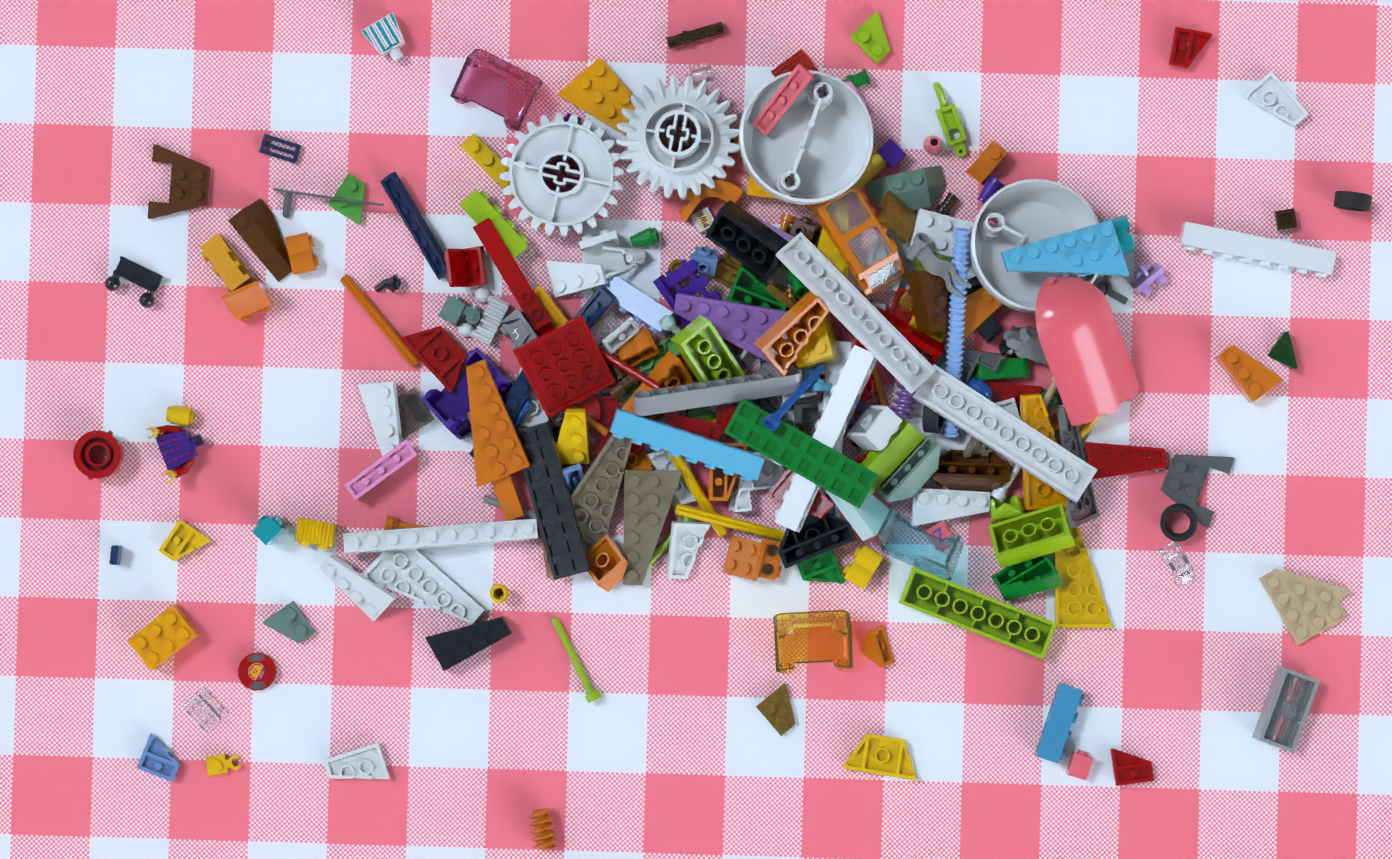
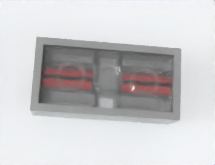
[1252,665,1320,753]

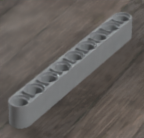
[633,368,803,416]

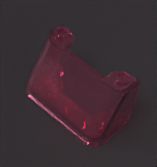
[450,48,543,131]

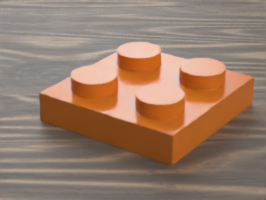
[722,535,766,581]

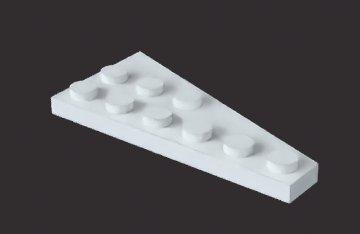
[363,549,485,624]

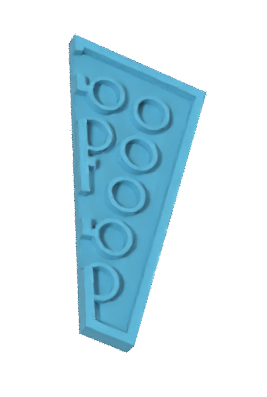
[1001,220,1130,276]

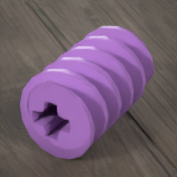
[891,384,919,419]

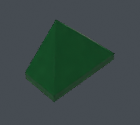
[1267,331,1298,370]

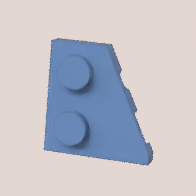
[137,733,181,782]

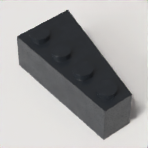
[425,616,513,671]

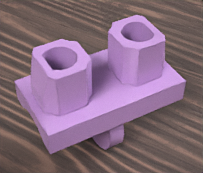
[1130,263,1167,297]

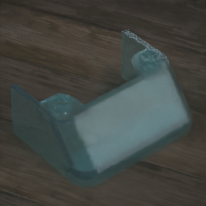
[878,507,963,580]

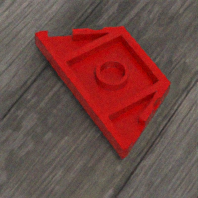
[401,326,467,393]

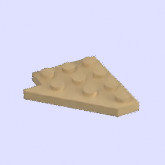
[1259,569,1352,645]

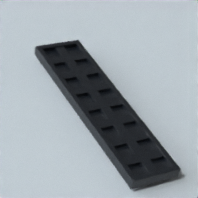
[516,421,591,580]

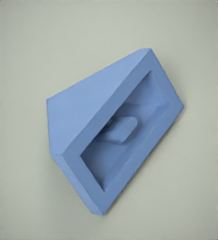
[562,463,584,495]

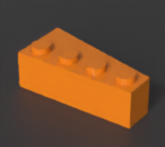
[753,291,829,376]
[621,351,695,420]

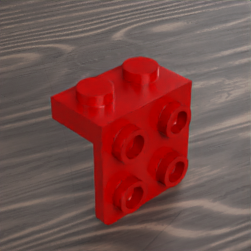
[444,246,488,287]

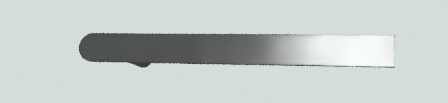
[274,188,384,217]

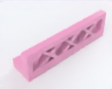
[344,439,419,500]

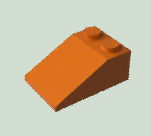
[221,281,274,322]

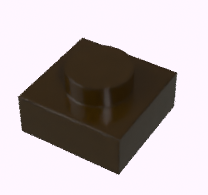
[1274,208,1297,231]

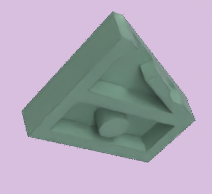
[263,601,315,644]

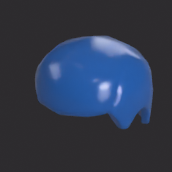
[966,376,993,401]

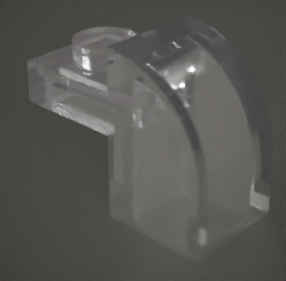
[1159,541,1196,588]

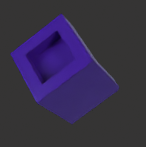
[877,138,906,169]

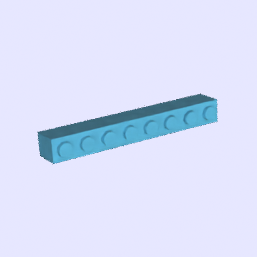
[610,408,765,482]

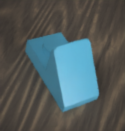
[802,368,832,392]

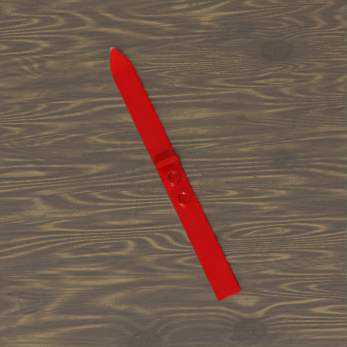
[473,218,601,421]

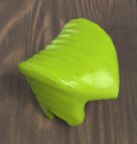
[990,494,1026,524]

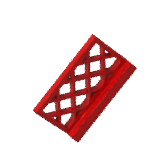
[853,307,944,365]

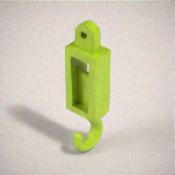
[933,82,967,157]

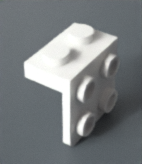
[579,228,626,274]

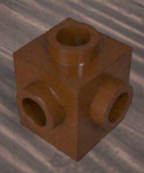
[789,216,821,245]

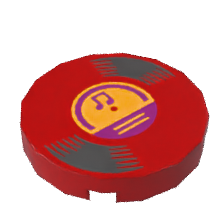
[238,652,277,691]

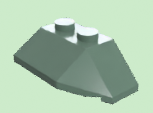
[866,166,945,211]
[876,435,941,503]

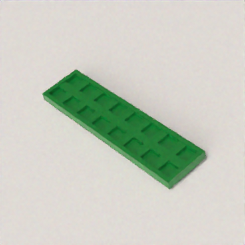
[724,398,878,509]

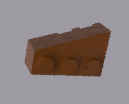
[904,270,948,334]

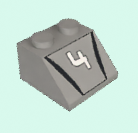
[500,308,538,349]

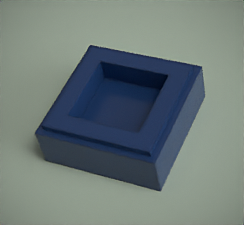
[109,545,122,565]

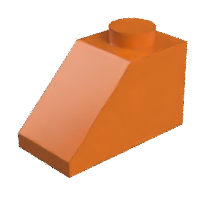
[966,141,1007,184]

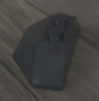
[778,512,857,569]

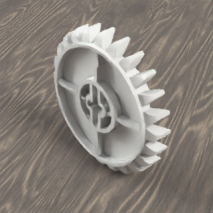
[616,75,740,199]
[499,112,624,237]

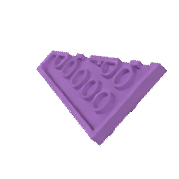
[674,293,788,362]

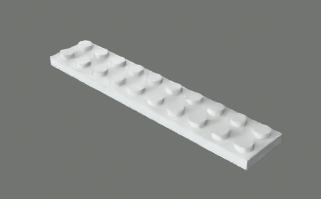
[775,232,936,394]
[913,364,1097,503]

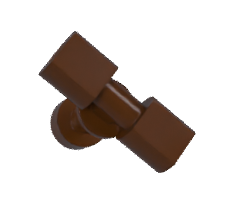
[604,353,645,401]

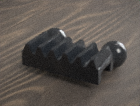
[105,256,164,308]

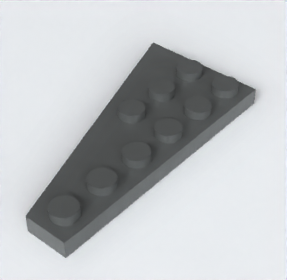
[1058,406,1100,528]

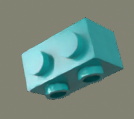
[252,515,287,545]

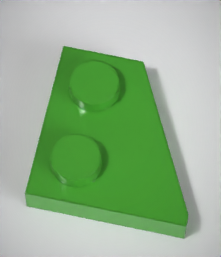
[328,173,365,225]

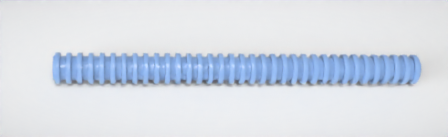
[942,228,971,438]

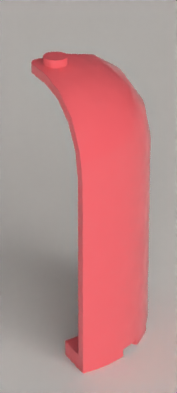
[1035,277,1140,426]

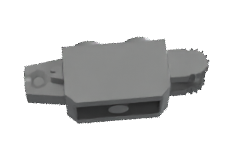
[1003,327,1048,365]

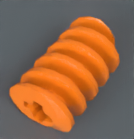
[528,808,557,850]

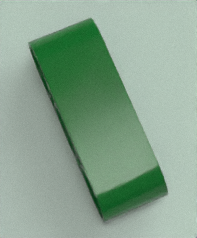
[974,358,1030,380]

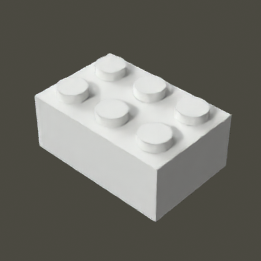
[908,209,973,259]

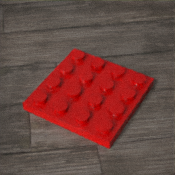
[513,315,616,418]

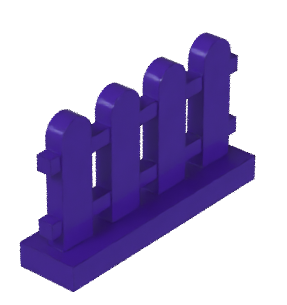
[653,259,721,327]

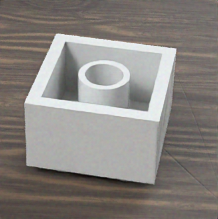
[847,405,902,451]

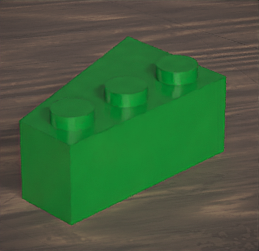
[727,263,787,310]
[991,555,1064,601]

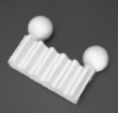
[458,288,510,345]

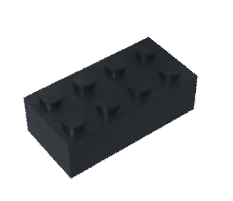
[705,200,789,281]

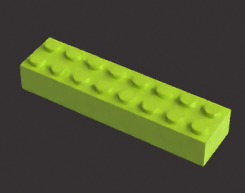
[898,567,1057,659]

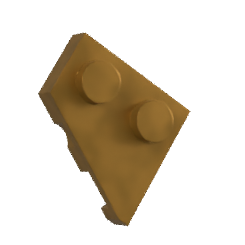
[765,282,797,309]
[756,683,796,736]

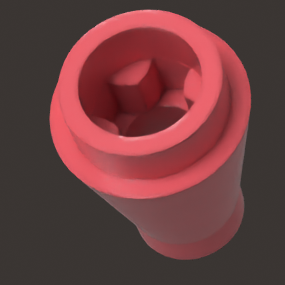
[923,135,942,154]

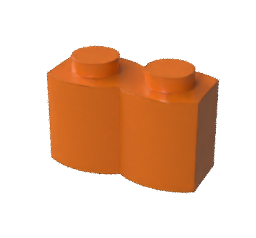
[285,232,319,275]
[616,328,660,368]

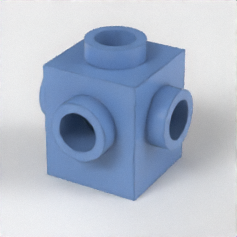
[689,246,718,276]

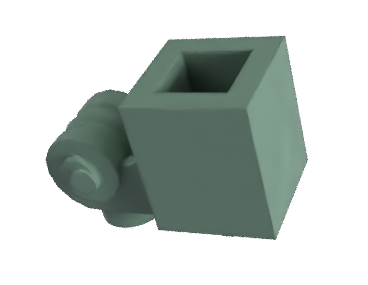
[438,295,481,326]

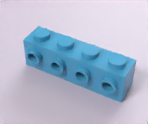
[1034,682,1084,763]

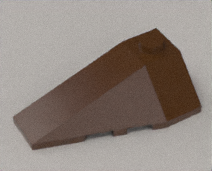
[228,199,292,282]

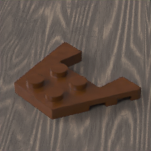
[147,144,210,219]

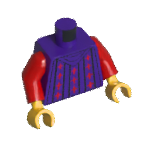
[145,425,205,484]

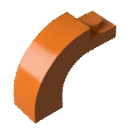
[679,180,744,222]

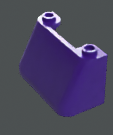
[421,347,513,440]

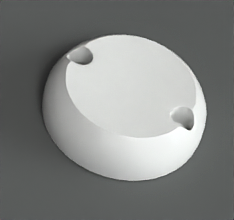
[739,70,873,205]
[969,179,1099,313]

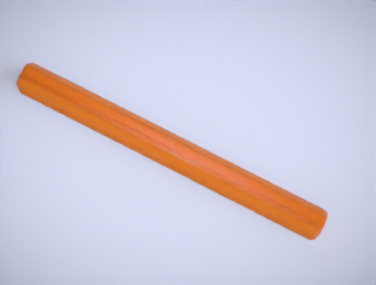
[340,275,419,367]

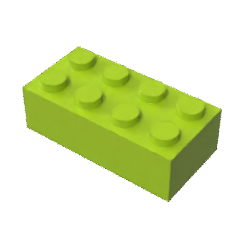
[671,316,746,382]
[988,503,1076,568]

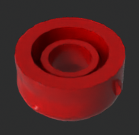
[73,430,124,480]

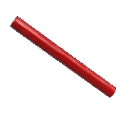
[599,348,662,389]

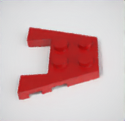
[664,404,737,441]

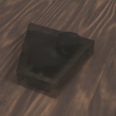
[398,387,435,439]

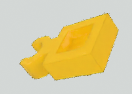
[206,754,241,776]

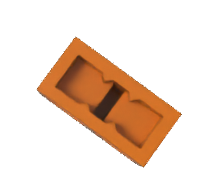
[758,538,782,581]

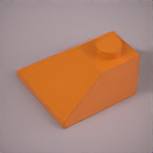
[587,534,628,592]

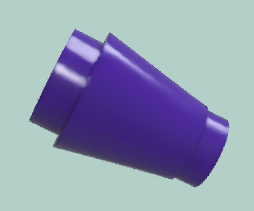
[977,176,1004,203]

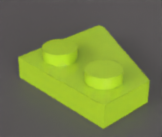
[850,11,890,65]

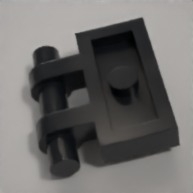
[752,397,785,421]

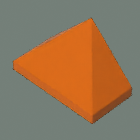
[861,625,895,667]

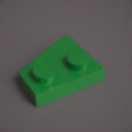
[797,550,845,584]

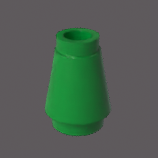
[630,227,660,247]

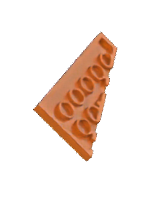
[466,359,530,488]

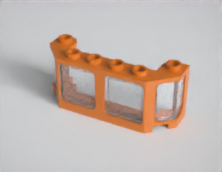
[805,185,905,298]

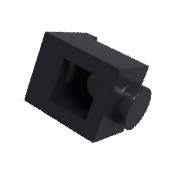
[975,316,1002,343]

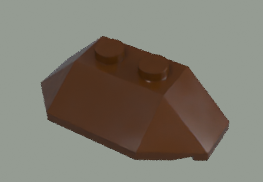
[933,449,1010,491]

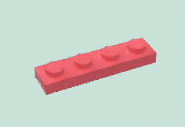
[752,64,814,136]

